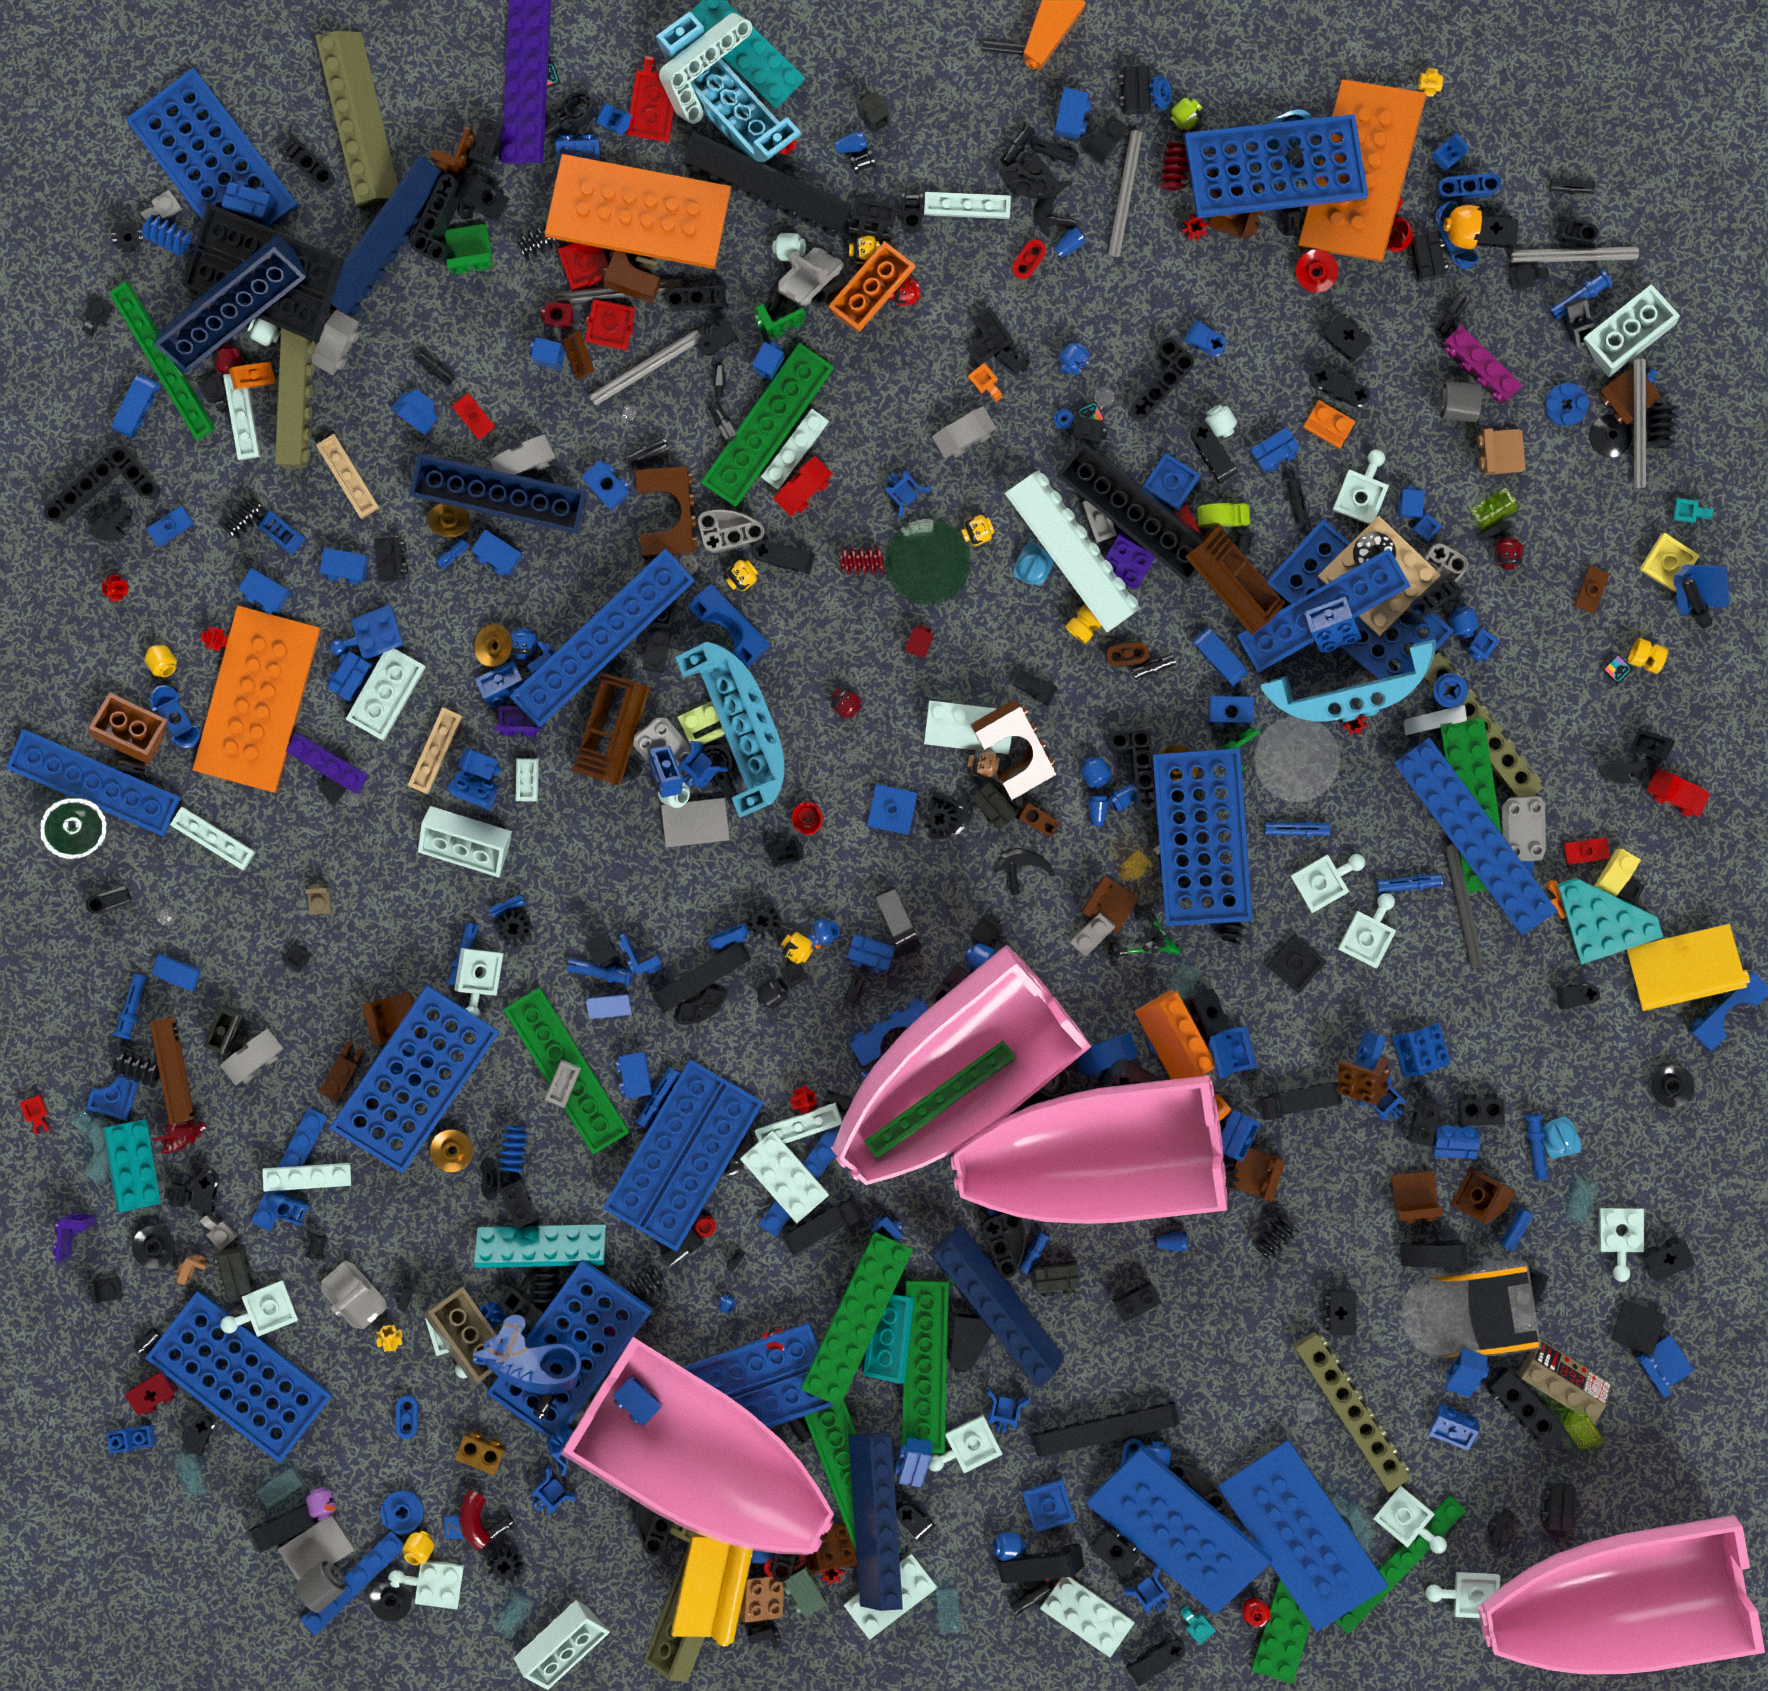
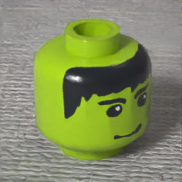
[1170,98,1203,131]

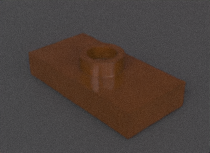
[562,331,594,380]
[1574,566,1610,614]

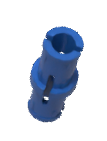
[1018,1230,1050,1274]

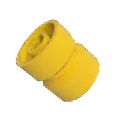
[1065,604,1102,644]
[1628,638,1668,674]

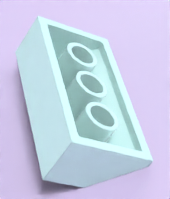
[1584,284,1680,377]
[924,701,1012,754]
[418,806,512,877]
[514,1600,610,1690]

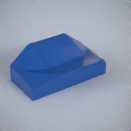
[391,388,438,436]

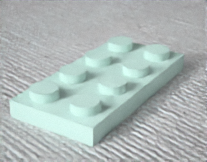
[346,648,426,741]
[740,1130,829,1223]
[844,1552,937,1640]
[1040,1577,1135,1657]

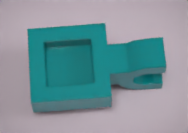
[1672,498,1714,523]
[1180,1606,1216,1645]

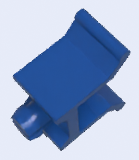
[885,471,931,519]
[679,741,728,788]
[458,747,501,780]
[1357,1075,1406,1121]
[987,1388,1030,1433]
[546,1425,574,1476]
[530,1464,578,1514]
[1123,1564,1170,1613]

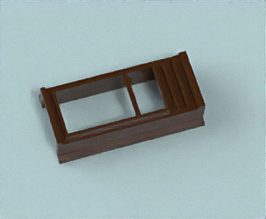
[1185,524,1286,635]
[571,672,651,786]
[150,1016,195,1124]

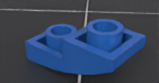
[151,954,201,991]
[106,1424,156,1454]

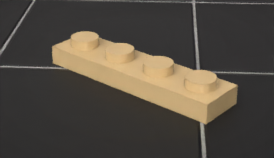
[316,434,380,519]
[408,707,463,794]

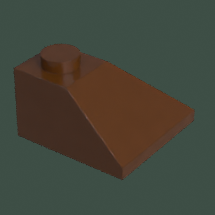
[1451,1167,1516,1224]

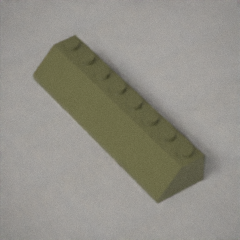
[315,31,398,209]
[275,328,315,470]
[644,1543,705,1682]

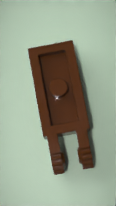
[318,1041,365,1103]

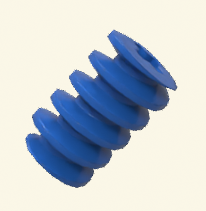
[142,215,193,255]
[497,1125,529,1172]

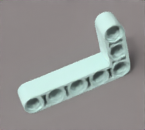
[659,13,752,124]

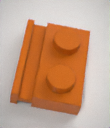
[1303,400,1356,449]

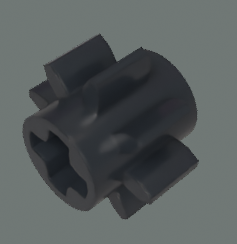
[623,755,643,781]
[163,1183,192,1207]

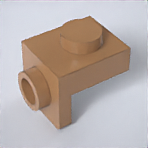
[176,1254,210,1285]

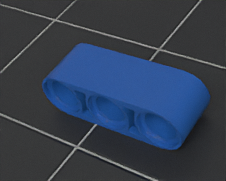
[1435,173,1501,201]
[112,374,160,438]
[1191,627,1249,687]

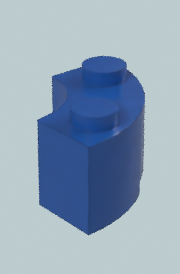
[1076,1032,1139,1077]

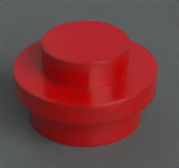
[695,1215,716,1237]

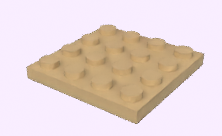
[1317,516,1441,637]

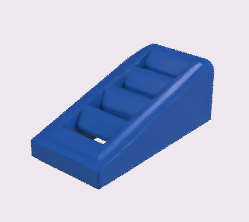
[257,510,306,554]

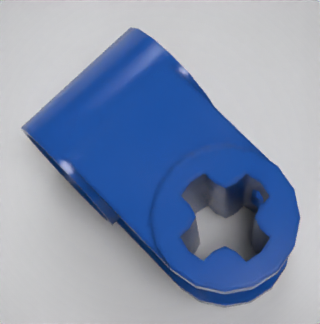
[1184,321,1226,357]
[267,1193,311,1226]

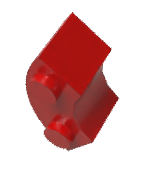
[773,456,833,517]
[1646,768,1710,817]

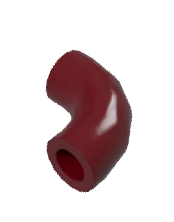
[459,1490,490,1550]

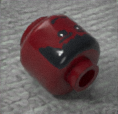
[212,342,243,375]
[1495,538,1524,570]
[830,687,863,719]

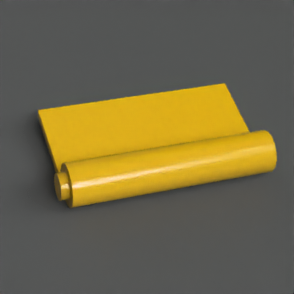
[1627,924,1750,1011]
[671,1535,753,1646]

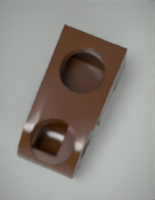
[1016,802,1060,837]

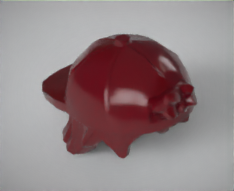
[151,1119,207,1154]

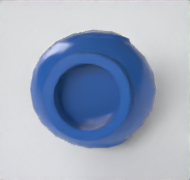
[807,919,840,949]

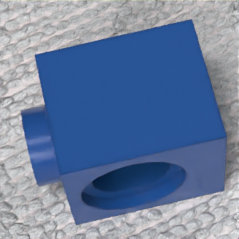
[1398,486,1425,519]

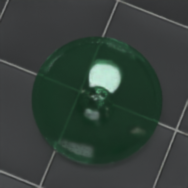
[885,519,971,605]

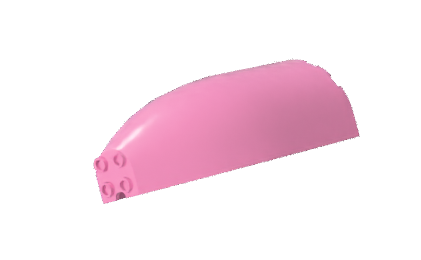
[831,945,1092,1185]
[951,1075,1227,1224]
[561,1337,834,1555]
[1477,1515,1765,1674]

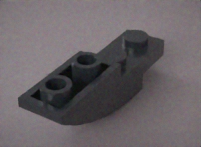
[642,599,677,673]

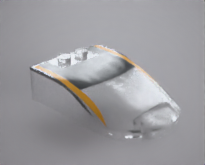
[1400,1259,1542,1358]

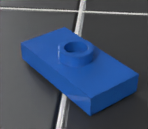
[146,505,195,547]

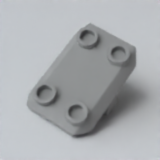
[778,248,844,306]
[633,717,691,772]
[1500,796,1546,861]
[321,1260,387,1329]

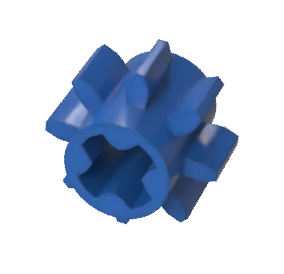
[479,1301,505,1329]

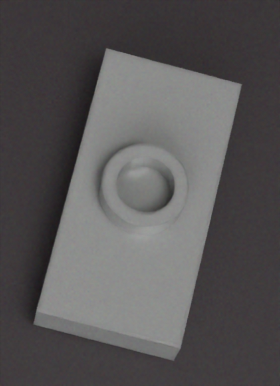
[545,1060,581,1108]

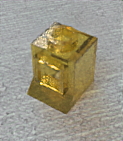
[1118,849,1155,882]

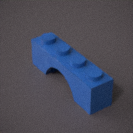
[688,584,771,668]
[1688,972,1768,1051]
[849,998,928,1066]

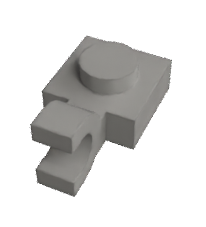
[141,190,182,221]
[200,1213,237,1251]

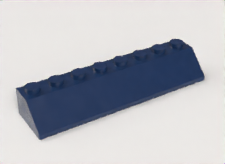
[331,155,444,317]
[154,234,307,373]
[409,453,587,535]
[928,1225,1065,1388]
[848,1432,903,1611]

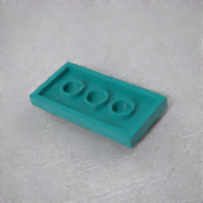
[102,1119,161,1213]
[863,1293,914,1384]

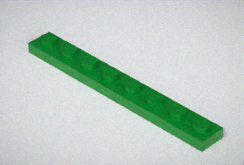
[109,281,216,440]
[864,1040,1016,1159]
[1335,1495,1466,1634]

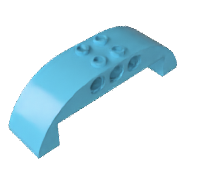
[656,12,801,162]
[1261,639,1436,722]
[675,642,784,818]

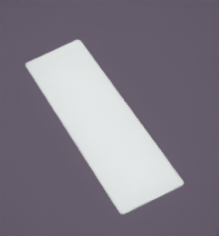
[1404,705,1467,735]

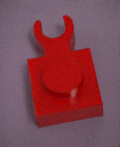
[19,1095,50,1135]

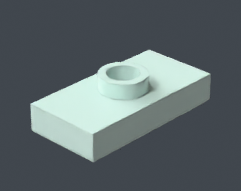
[516,758,539,801]

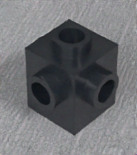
[111,220,144,253]

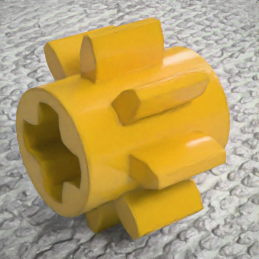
[1418,68,1443,97]
[376,1325,403,1352]

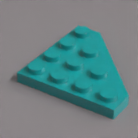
[1557,878,1663,965]

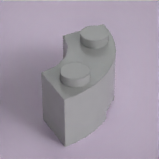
[312,309,360,375]
[932,406,997,459]
[490,435,555,476]
[220,1028,283,1086]

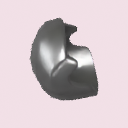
[1038,1069,1070,1097]

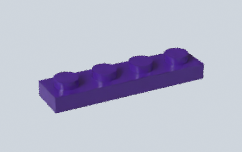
[286,733,369,794]

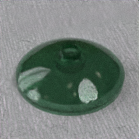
[40,797,107,859]

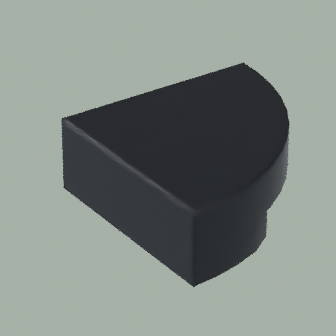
[726,1248,746,1272]

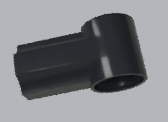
[810,273,849,308]
[1012,669,1058,707]
[86,886,132,915]
[659,1226,704,1266]

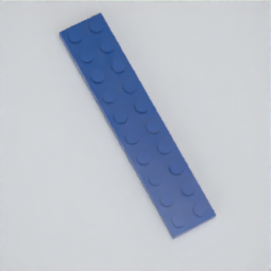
[510,549,696,728]
[1394,737,1558,935]

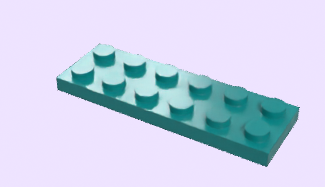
[691,0,806,110]
[474,1224,606,1268]

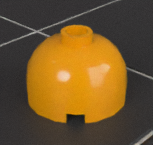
[1443,205,1482,250]

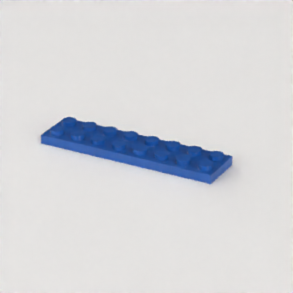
[1237,548,1411,673]
[6,729,182,836]

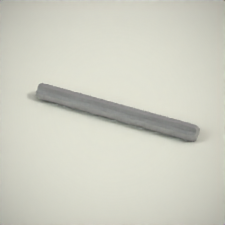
[1108,130,1142,257]
[1510,247,1639,263]
[590,330,702,405]
[1634,359,1646,488]

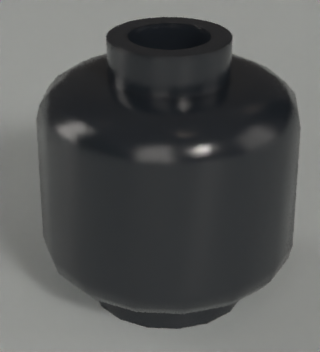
[757,977,789,1009]

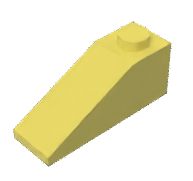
[1594,849,1641,897]

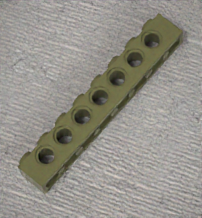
[1423,652,1543,798]
[1293,1331,1410,1492]

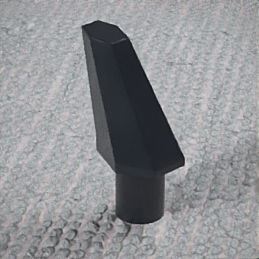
[712,364,726,397]
[1477,520,1512,540]

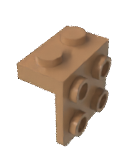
[1477,428,1525,476]
[739,1576,784,1623]

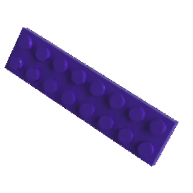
[501,0,551,164]

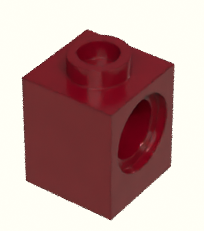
[541,302,574,329]
[905,625,934,659]

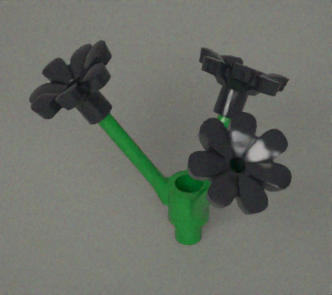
[1108,899,1180,967]

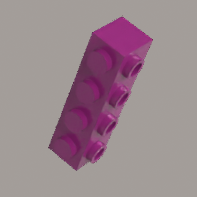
[1441,325,1522,404]

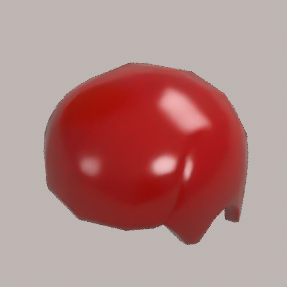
[1386,217,1413,252]
[791,801,824,836]

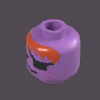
[306,1487,336,1521]

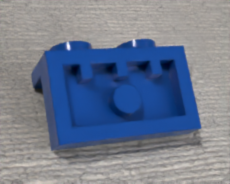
[555,133,601,168]
[475,660,524,708]
[1429,1404,1479,1451]

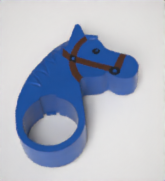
[472,1315,581,1395]

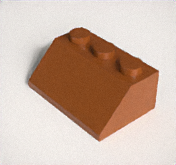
[88,692,168,764]

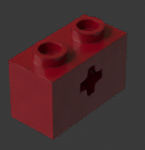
[124,1370,179,1416]

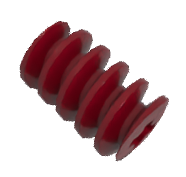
[1159,142,1189,191]
[840,547,884,575]

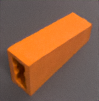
[1022,0,1086,71]

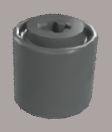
[1438,381,1482,423]
[295,1560,347,1613]

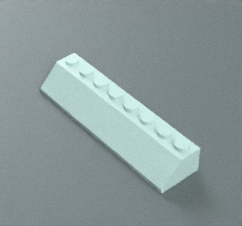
[1005,471,1141,632]

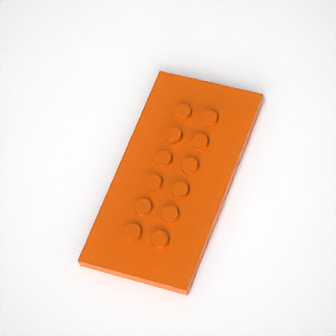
[1298,79,1427,262]
[545,154,731,269]
[193,605,321,793]

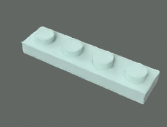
[924,192,1011,219]
[223,374,261,460]
[761,409,829,490]
[170,807,256,870]
[755,1102,843,1143]
[263,1163,351,1191]

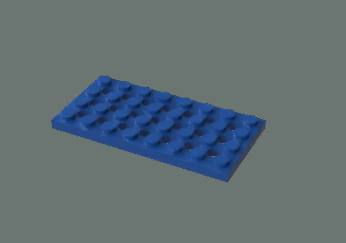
[125,68,299,228]
[1184,114,1368,218]
[1267,519,1454,680]
[1153,748,1253,926]
[330,984,500,1174]
[486,1260,653,1440]
[145,1290,334,1463]

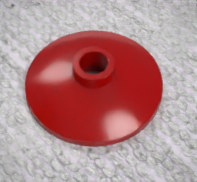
[1295,250,1339,293]

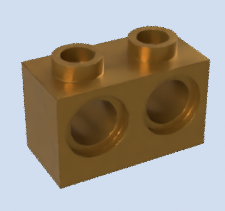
[455,1431,506,1475]

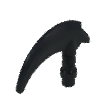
[1034,181,1078,238]
[929,788,974,839]
[994,849,1055,895]
[725,1128,755,1176]

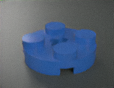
[1545,382,1589,426]
[380,1490,424,1534]

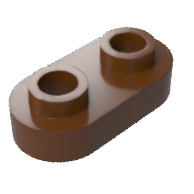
[1106,642,1149,667]

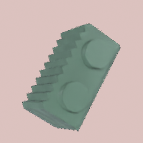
[782,1564,827,1617]

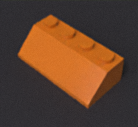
[828,241,916,332]
[1134,990,1215,1080]

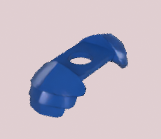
[1436,201,1480,269]
[150,685,200,748]

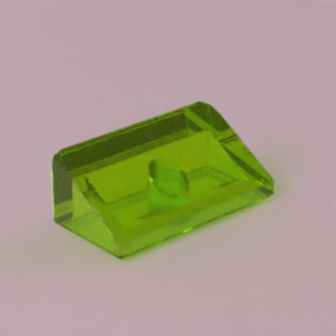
[1469,488,1519,531]
[1564,1412,1604,1450]

